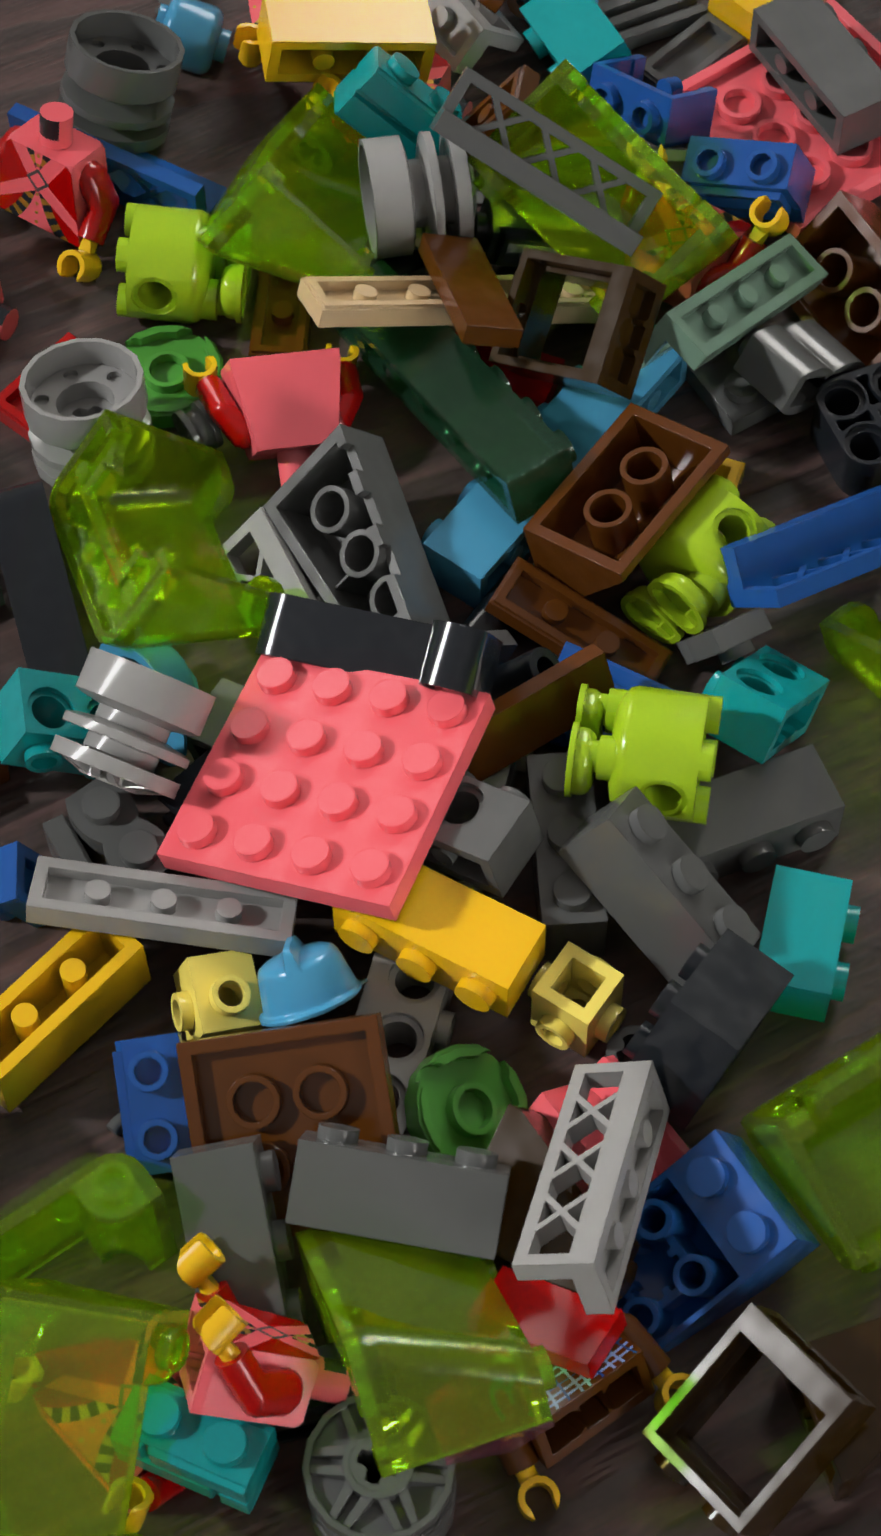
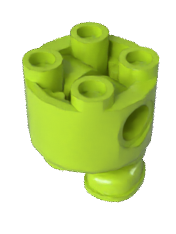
[115,202,254,324]
[621,475,776,644]
[564,683,723,825]

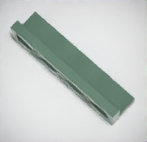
[641,233,828,371]

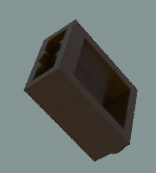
[488,248,667,400]
[642,1302,877,1536]

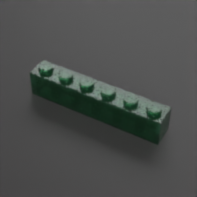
[336,259,577,525]

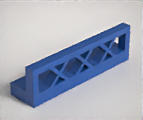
[7,102,230,223]
[720,485,881,608]

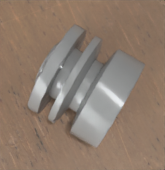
[358,131,477,260]
[19,338,156,495]
[50,647,216,799]

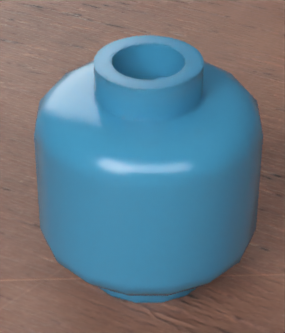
[156,0,232,75]

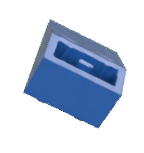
[616,1129,821,1353]

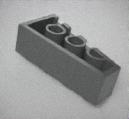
[263,424,450,624]

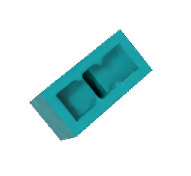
[702,645,830,764]
[0,667,99,780]

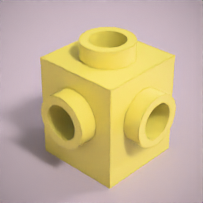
[528,941,626,1058]
[171,950,264,1040]

